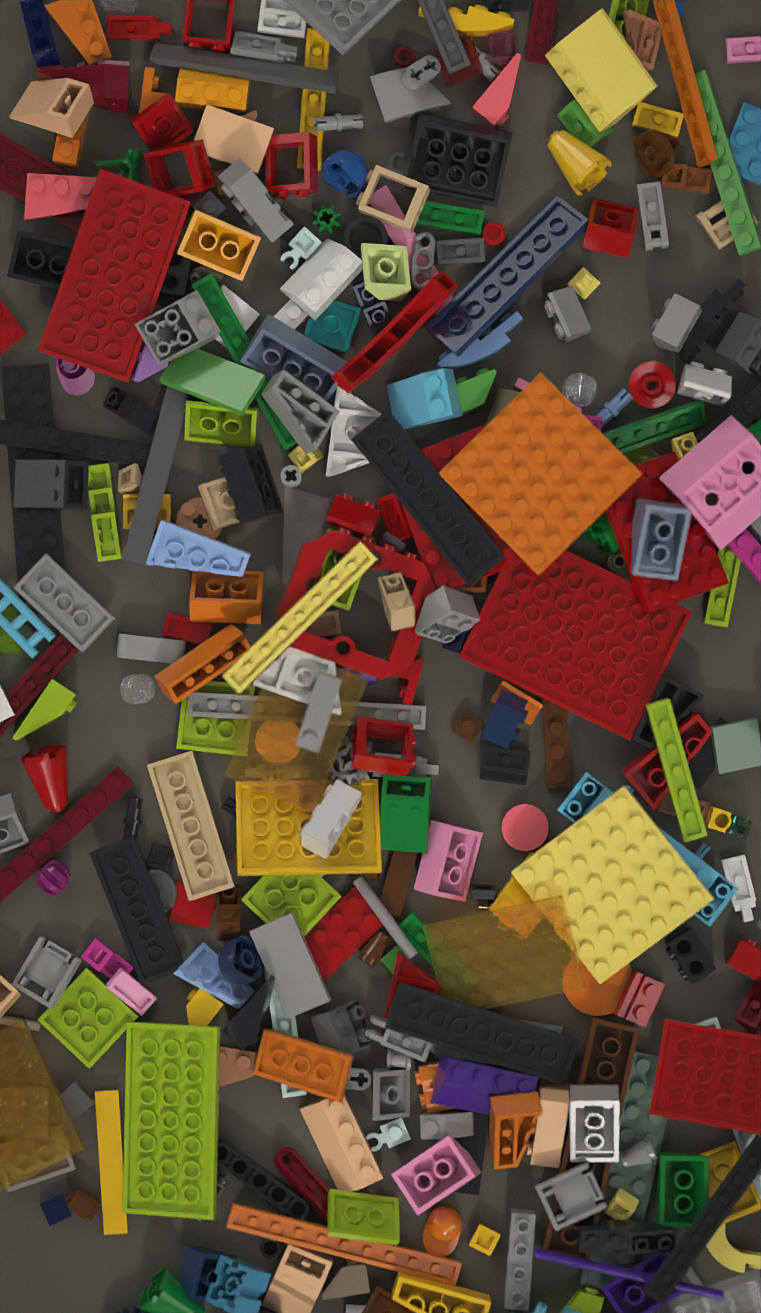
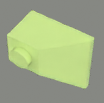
[361,243,411,301]

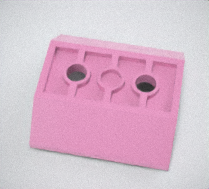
[659,415,761,550]

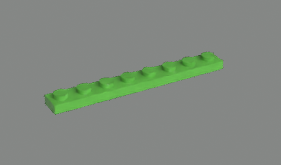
[695,70,761,256]

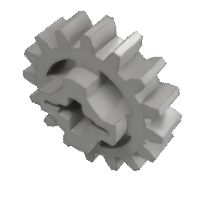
[323,737,373,787]

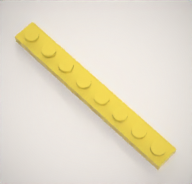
[222,542,377,694]

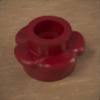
[393,47,416,69]

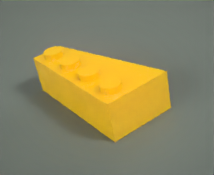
[392,1272,491,1313]

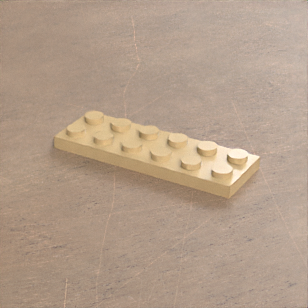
[147,751,235,901]

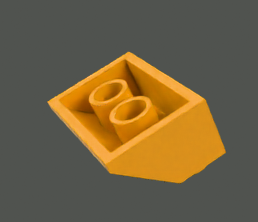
[175,68,251,115]

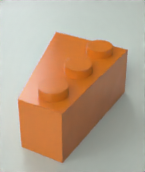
[44,0,113,65]
[489,1092,543,1170]

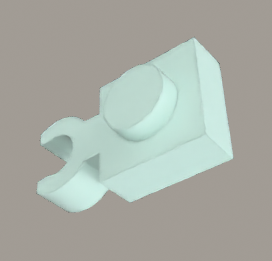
[281,227,322,270]
[366,1118,411,1151]

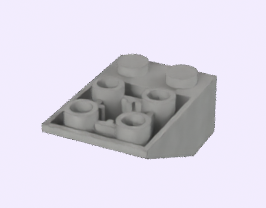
[135,290,221,366]

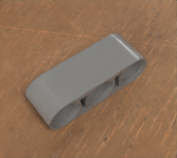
[116,634,187,664]

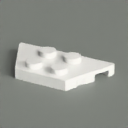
[326,386,381,477]
[253,647,341,716]

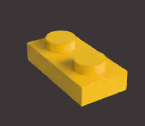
[632,102,684,138]

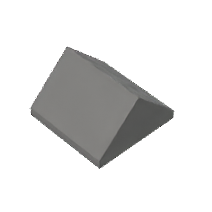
[373,1068,410,1121]

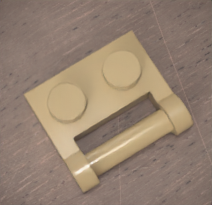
[695,200,759,251]

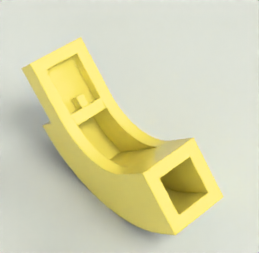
[706,1223,761,1273]

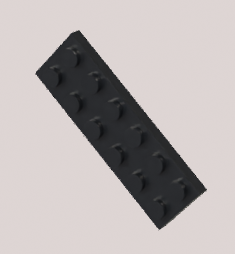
[89,835,184,985]

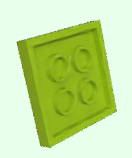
[176,681,255,756]
[241,874,342,937]
[38,967,139,1069]

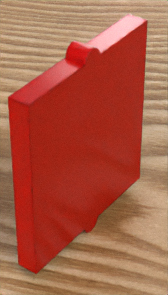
[169,882,217,929]

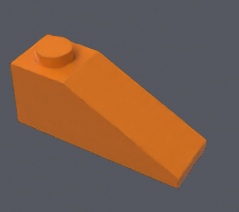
[52,112,89,169]

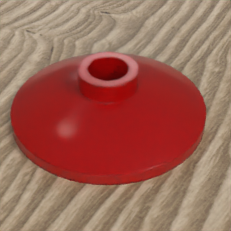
[628,361,676,409]

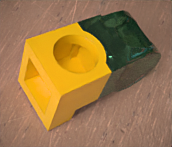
[704,806,752,839]

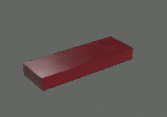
[525,0,558,65]

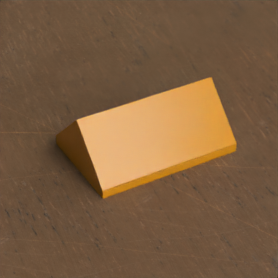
[177,209,261,281]

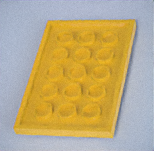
[235,779,382,876]

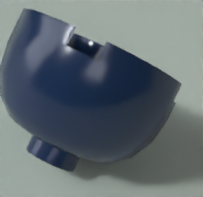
[218,935,264,985]

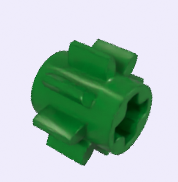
[312,204,341,234]

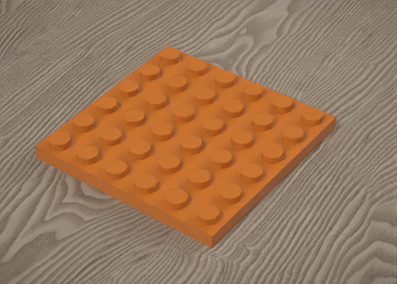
[439,372,642,576]

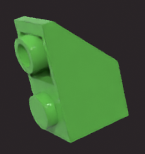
[455,368,497,415]

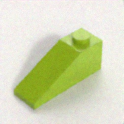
[12,679,78,741]

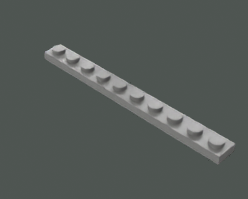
[188,692,426,730]

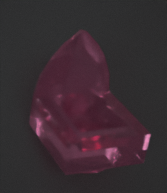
[488,32,515,66]

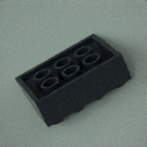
[405,113,513,207]

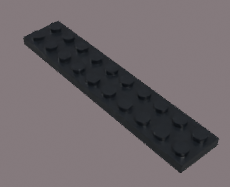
[1,364,65,603]

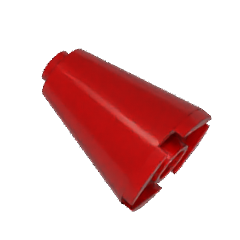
[20,744,68,813]

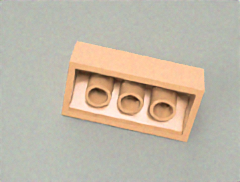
[300,1093,383,1192]

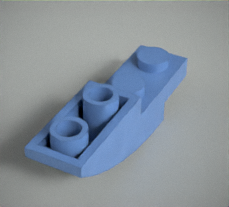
[437,311,523,369]

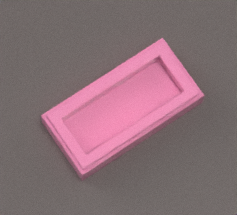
[105,968,157,1016]

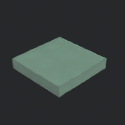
[710,718,761,774]

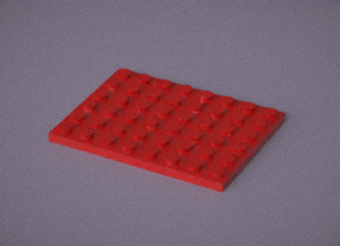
[459,550,693,741]

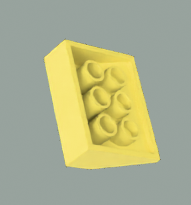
[545,8,658,132]

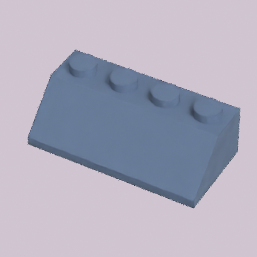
[240,314,347,401]

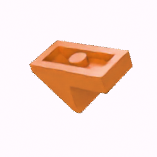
[139,67,166,113]

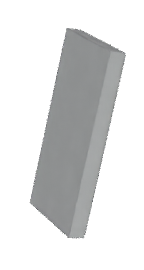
[13,553,116,653]
[249,912,332,1019]

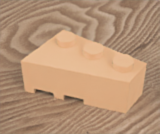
[526,1079,569,1168]

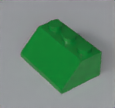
[656,1152,709,1228]

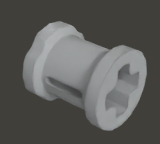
[280,465,302,488]
[386,1048,411,1070]

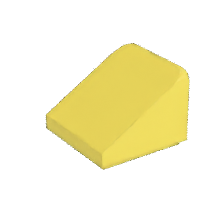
[288,445,324,473]
[603,1188,639,1220]

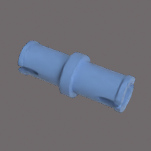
[596,388,633,429]

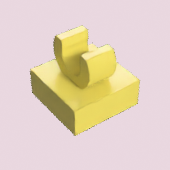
[567,267,600,301]

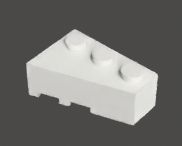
[300,779,362,859]

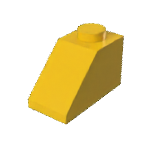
[186,987,224,1026]

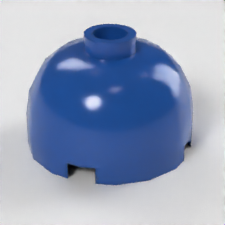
[321,150,369,197]

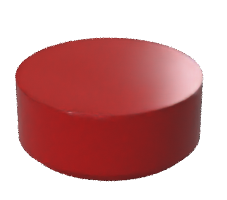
[481,222,505,247]

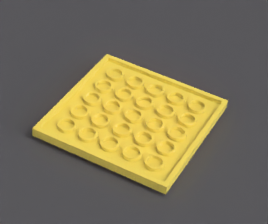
[511,785,714,984]

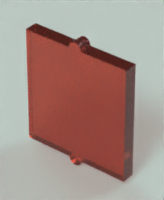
[434,36,484,88]

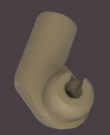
[189,265,225,283]

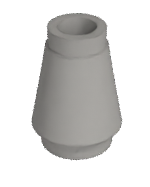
[620,1140,658,1167]

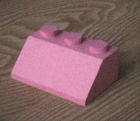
[414,820,483,902]
[391,1135,482,1215]

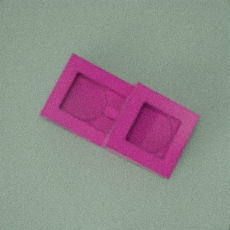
[81,938,135,979]

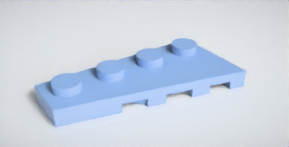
[146,519,251,577]

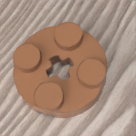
[176,498,223,539]

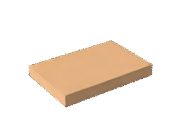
[194,105,274,174]

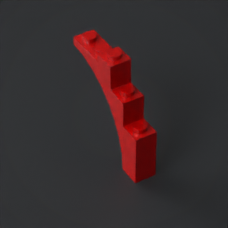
[331,270,459,394]

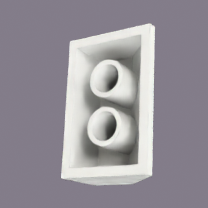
[280,238,363,320]

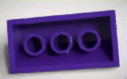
[430,1055,538,1115]

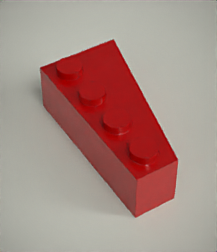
[620,711,713,811]
[725,937,761,982]

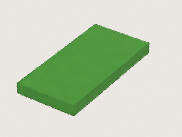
[160,349,266,416]

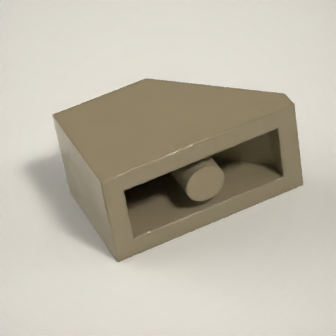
[322,1259,370,1300]

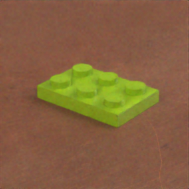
[328,1189,400,1245]

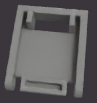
[11,936,82,1010]
[535,1162,608,1231]

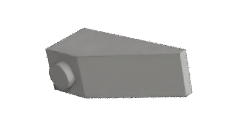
[296,671,342,753]

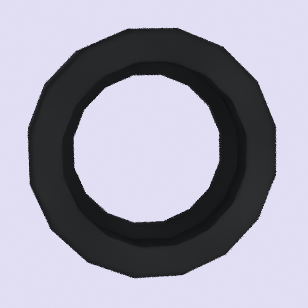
[343,216,388,260]

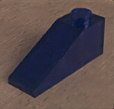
[20,0,61,67]

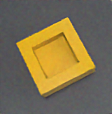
[469,1223,501,1256]

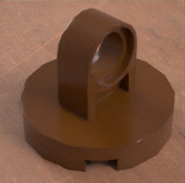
[634,129,681,177]

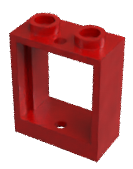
[182,0,237,53]
[265,132,318,199]
[144,139,215,196]
[351,716,416,776]

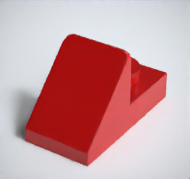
[392,658,424,705]

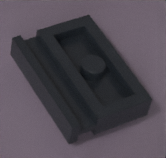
[479,745,531,785]

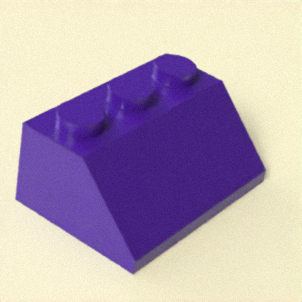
[601,1252,684,1313]

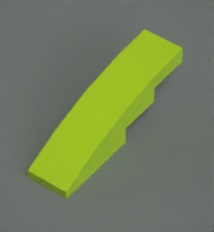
[88,462,122,562]

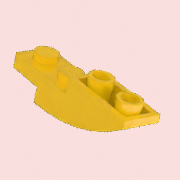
[418,5,515,37]

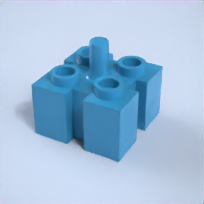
[205,1255,271,1313]

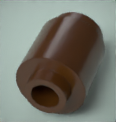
[65,1187,102,1221]

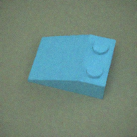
[386,368,462,430]

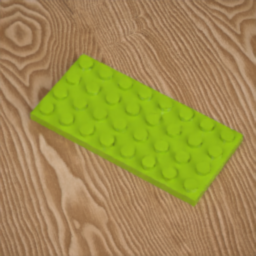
[123,1022,220,1220]

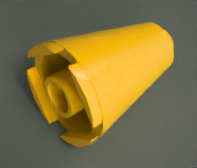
[548,130,612,195]

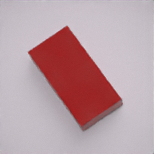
[161,612,214,645]

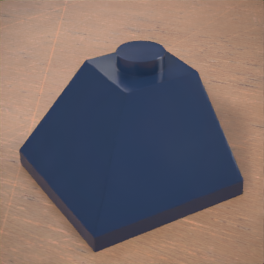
[178,1245,237,1301]

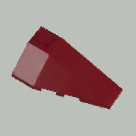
[36,60,132,113]

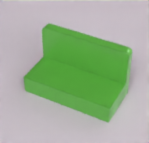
[556,99,613,148]

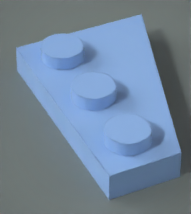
[173,942,255,1009]

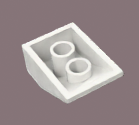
[676,362,732,406]

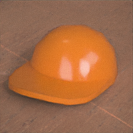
[422,1206,462,1257]

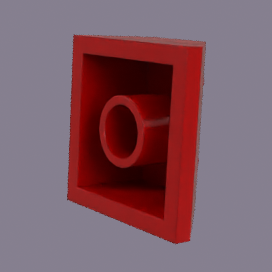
[582,198,639,258]
[326,493,381,538]

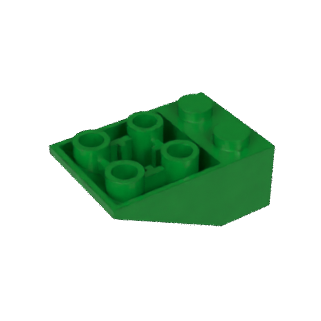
[380,774,433,853]

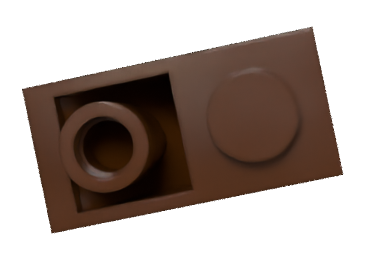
[216,886,241,941]

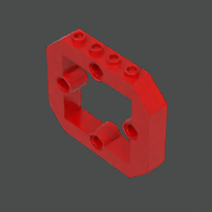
[276,527,436,680]

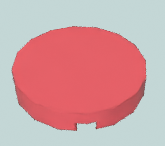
[501,804,549,851]

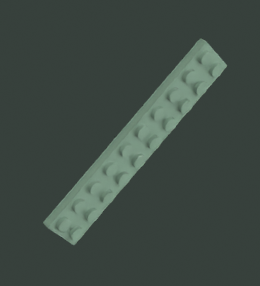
[580,1051,667,1289]

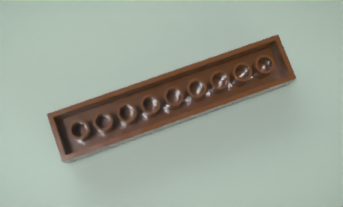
[541,1016,640,1260]

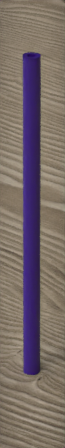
[534,1248,724,1300]

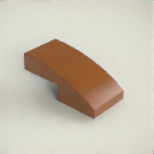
[661,163,713,194]

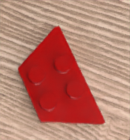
[379,952,440,1043]

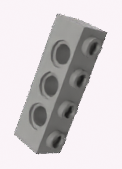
[504,1208,536,1311]

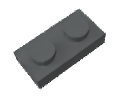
[436,238,485,266]

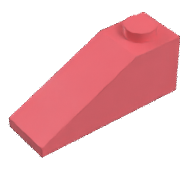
[472,53,521,128]

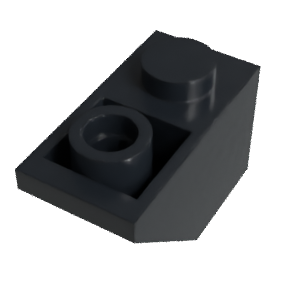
[103,387,159,433]

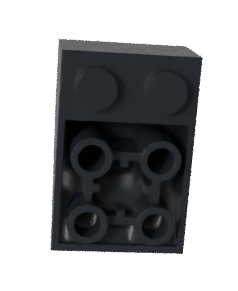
[13,460,89,511]

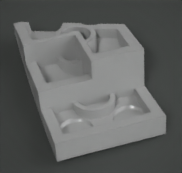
[370,67,450,123]

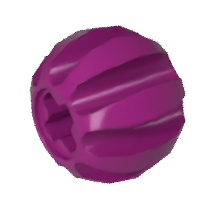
[36,860,71,896]

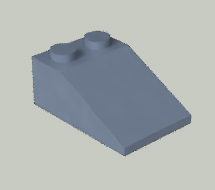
[631,498,692,580]

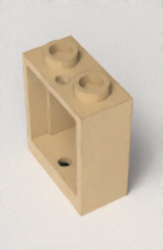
[356,165,430,234]

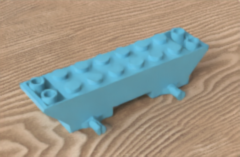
[558,772,739,927]

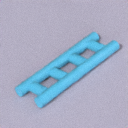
[0,579,56,659]

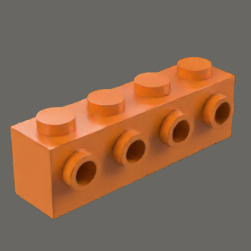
[154,624,251,704]

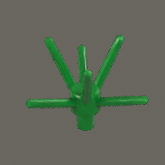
[93,149,142,183]

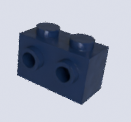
[481,690,529,749]

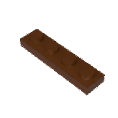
[542,698,571,788]

